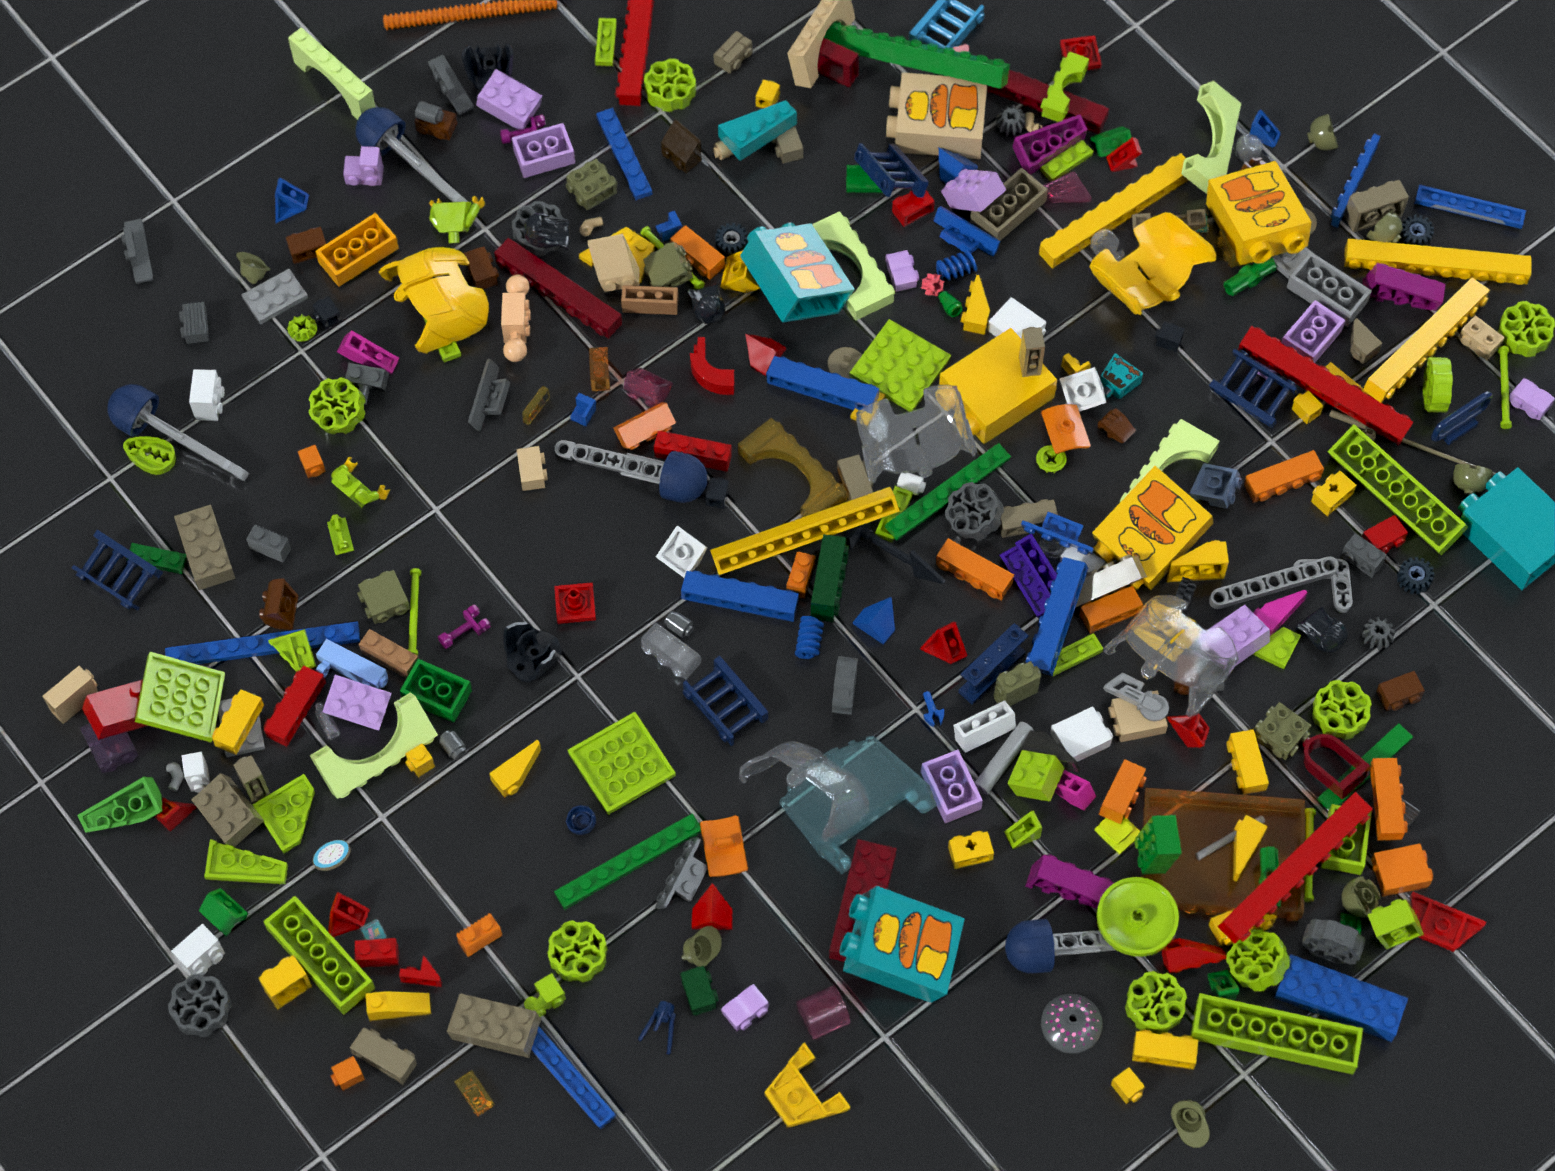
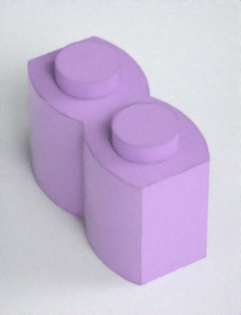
[885,250,919,292]
[1509,378,1555,420]
[721,984,769,1031]

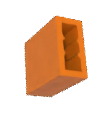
[1371,844,1433,897]

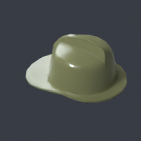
[236,252,270,284]
[681,926,721,967]
[1171,1099,1210,1148]

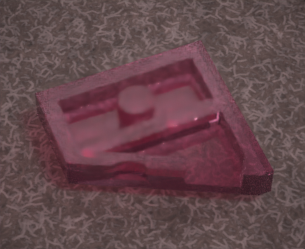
[1043,171,1091,203]

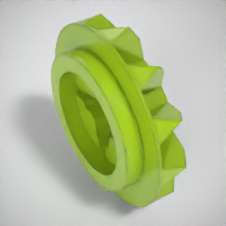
[287,314,317,341]
[1036,445,1066,474]

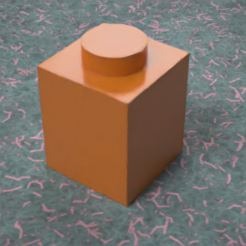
[298,445,326,478]
[330,1056,365,1091]

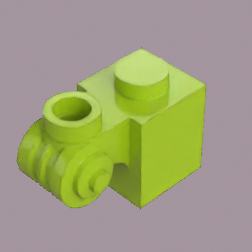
[524,973,566,1017]

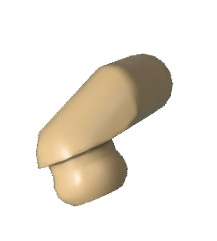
[1025,112,1043,132]
[580,217,603,236]

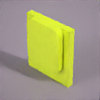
[1094,818,1140,855]

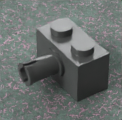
[345,363,389,405]

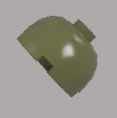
[1307,114,1338,151]
[1366,210,1403,243]
[1453,464,1492,495]
[1342,876,1381,918]

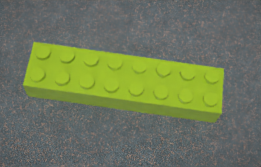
[1328,424,1468,556]
[1191,993,1363,1074]

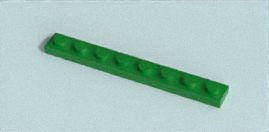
[885,443,1011,541]
[554,813,701,910]

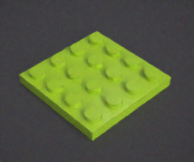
[849,319,951,413]
[135,652,225,742]
[568,712,676,815]

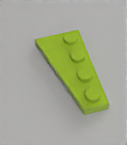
[204,839,288,884]

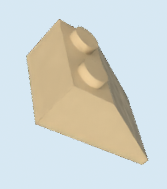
[588,234,640,292]

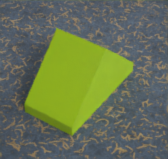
[1004,811,1042,849]

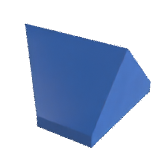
[1249,110,1281,147]
[938,147,978,184]
[275,178,309,223]
[853,597,895,645]

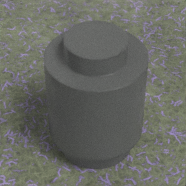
[664,611,694,638]
[439,730,467,760]

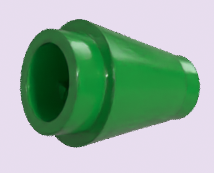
[938,291,963,317]

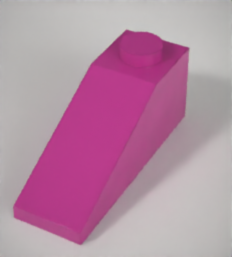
[337,330,399,374]
[1254,590,1308,636]
[1055,770,1096,810]

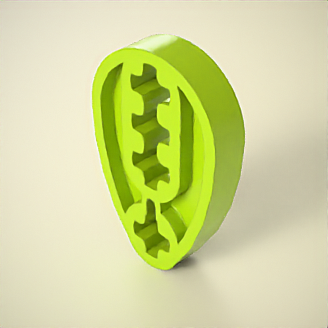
[123,436,176,475]

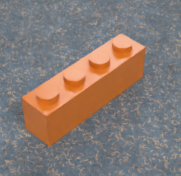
[1244,450,1324,503]
[936,538,1014,601]
[1370,758,1408,840]

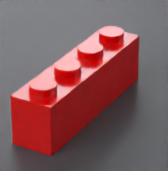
[654,430,732,472]
[264,665,326,747]

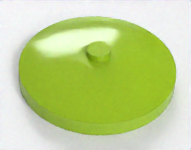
[1097,877,1179,957]

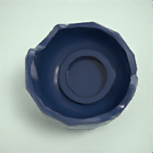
[566,805,596,835]

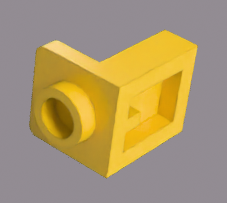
[1061,353,1091,375]

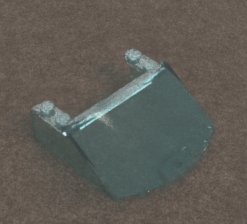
[779,736,937,874]

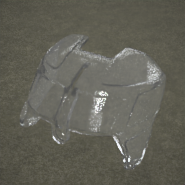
[856,385,977,483]
[1103,595,1239,717]
[739,741,869,841]

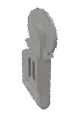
[1103,672,1169,721]

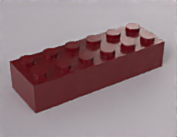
[829,839,897,962]

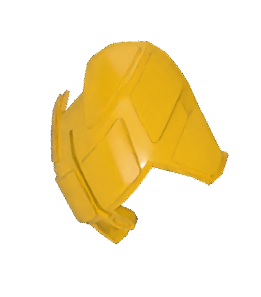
[1090,212,1216,315]
[379,247,489,354]

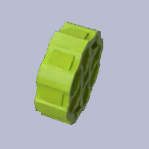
[644,59,696,112]
[1498,301,1555,357]
[1423,357,1453,412]
[309,377,366,434]
[1312,680,1372,740]
[548,920,607,983]
[1226,929,1290,991]
[1125,971,1187,1034]

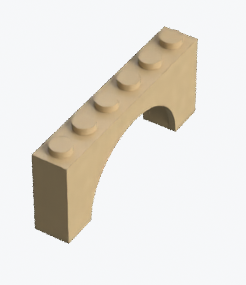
[788,0,855,88]

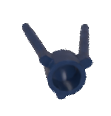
[638,1001,676,1055]

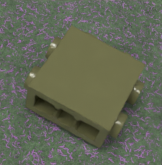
[566,159,618,210]
[643,242,693,288]
[357,570,410,624]
[994,661,1041,706]
[1254,702,1311,761]

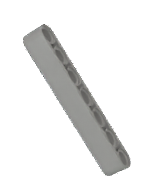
[1209,556,1339,609]

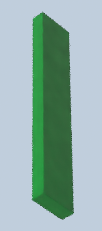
[1317,723,1413,811]

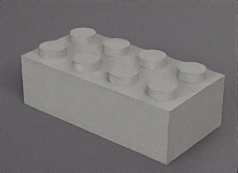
[1287,252,1372,327]

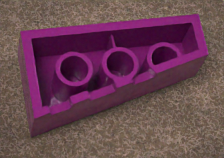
[1013,115,1087,175]
[1362,263,1445,311]
[1025,854,1114,909]

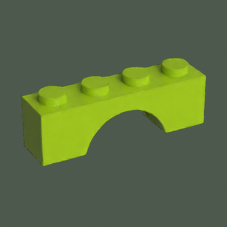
[1041,52,1089,122]

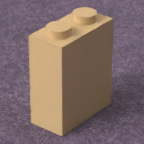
[43,666,98,724]
[1108,690,1168,742]

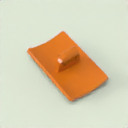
[1041,404,1091,454]
[700,815,748,877]

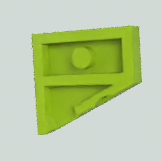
[1253,627,1301,669]
[268,629,316,672]

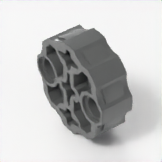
[512,201,564,256]
[945,482,1004,540]
[832,656,858,715]
[1302,919,1365,965]
[168,974,231,1037]

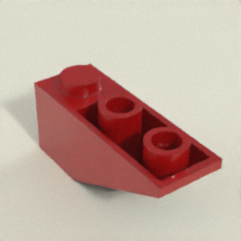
[1161,938,1227,973]

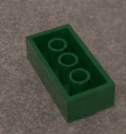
[811,534,849,623]

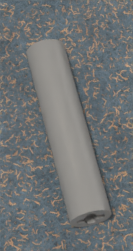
[974,722,1034,795]

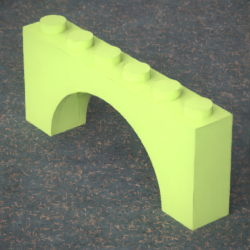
[288,27,376,119]
[1181,81,1241,194]
[812,211,895,321]
[1120,419,1219,502]
[310,693,438,799]

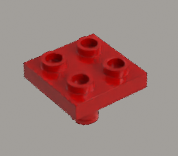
[1060,35,1102,70]
[554,583,596,624]

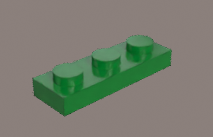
[126,543,188,574]

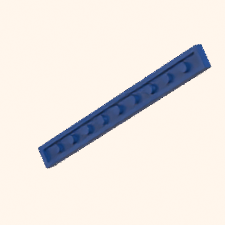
[165,621,360,665]

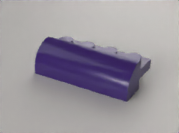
[1000,533,1057,619]

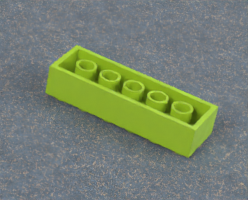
[263,896,375,1015]

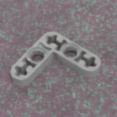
[1293,559,1353,613]

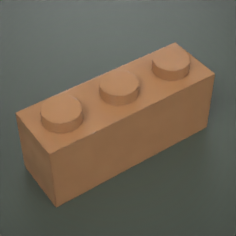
[621,285,678,315]
[359,629,419,679]

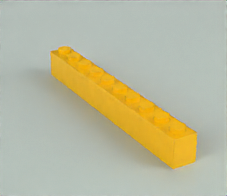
[1039,153,1188,269]
[1344,239,1531,285]
[1363,278,1490,403]
[710,487,899,575]

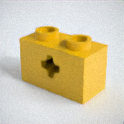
[1311,471,1357,516]
[948,831,994,869]

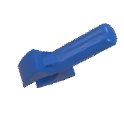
[923,691,944,727]

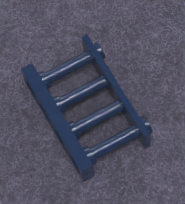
[854,143,929,198]
[1209,349,1298,429]
[72,530,164,611]
[958,623,1029,705]
[682,656,768,746]

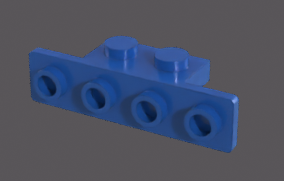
[934,206,1000,256]
[1021,512,1094,555]

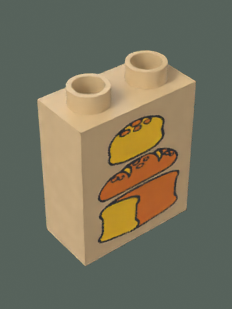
[886,73,987,159]

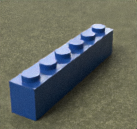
[766,356,879,414]
[1026,557,1089,676]
[681,571,799,622]

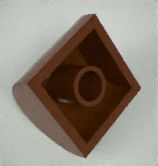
[259,579,299,630]

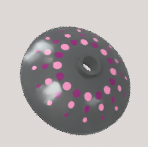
[1041,994,1102,1054]

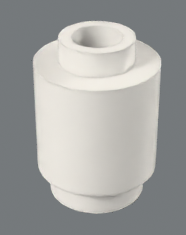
[897,472,926,496]

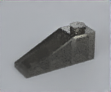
[1021,730,1081,773]

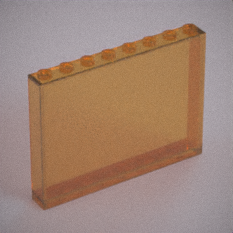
[1141,788,1305,921]

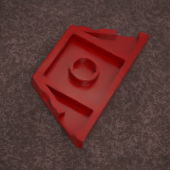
[1410,892,1486,952]

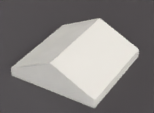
[1060,367,1106,412]
[656,526,707,578]

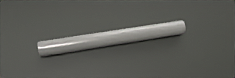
[1195,815,1265,861]

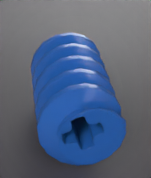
[936,250,977,281]
[795,616,824,659]

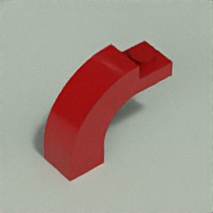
[690,337,734,395]

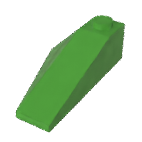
[77,777,162,833]

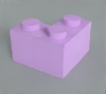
[343,147,384,186]

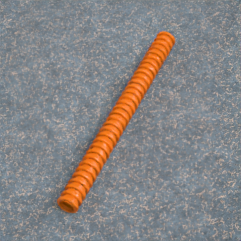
[383,0,557,30]

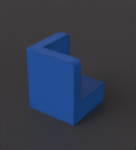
[656,211,682,242]
[570,393,597,426]

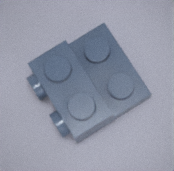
[1189,463,1242,509]

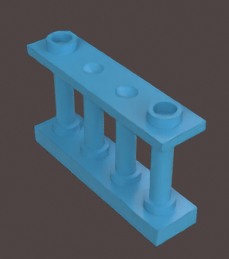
[909,0,985,49]

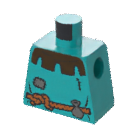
[1100,353,1143,399]

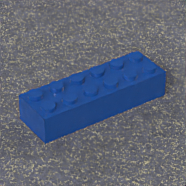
[1274,954,1408,1042]

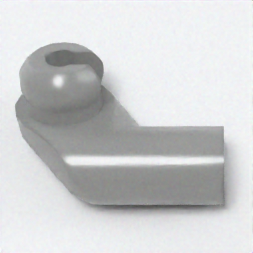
[166,762,184,792]

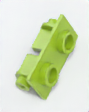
[327,514,354,555]

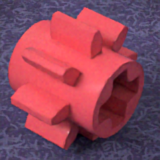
[921,273,944,296]

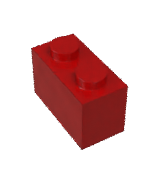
[892,190,935,227]
[1362,515,1408,554]
[355,938,399,968]

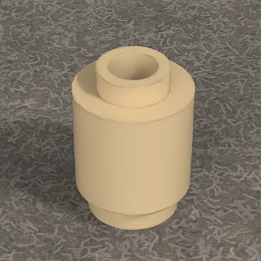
[712,141,734,160]

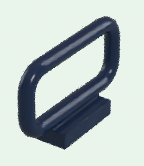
[1431,391,1493,445]

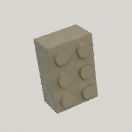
[1344,180,1409,233]
[192,773,264,847]

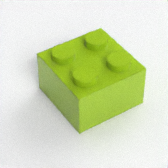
[1007,750,1065,802]

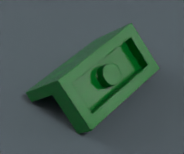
[1090,126,1132,157]
[846,165,882,193]
[199,888,248,936]

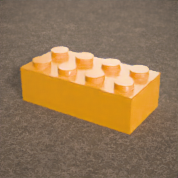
[315,213,399,287]

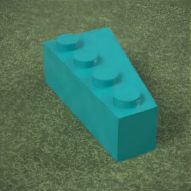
[718,100,797,161]

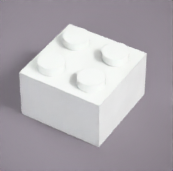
[189,369,224,421]
[171,924,225,976]

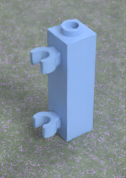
[316,639,388,689]

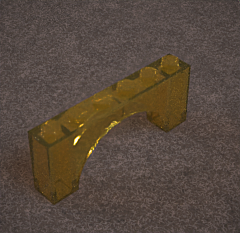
[738,418,847,517]

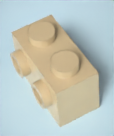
[1458,315,1505,360]
[517,446,548,491]

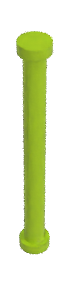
[640,226,705,289]
[1498,346,1512,429]
[407,568,421,656]
[1302,808,1316,902]

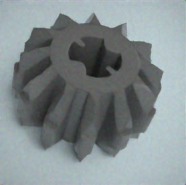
[996,106,1026,136]
[1361,617,1395,651]

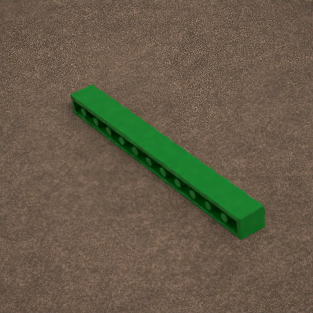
[823,21,1010,89]

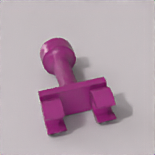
[500,115,545,144]
[438,605,491,649]

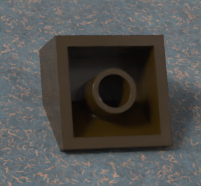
[661,120,702,173]

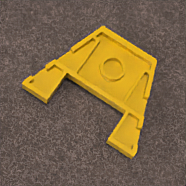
[579,227,655,284]
[765,1043,850,1128]

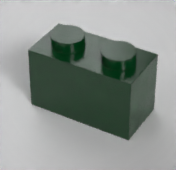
[680,965,719,1016]

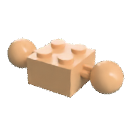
[501,275,531,362]

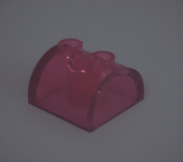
[624,368,673,407]
[796,985,850,1039]

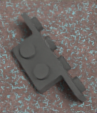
[428,55,474,115]
[121,219,154,284]
[468,359,510,431]
[655,838,708,909]

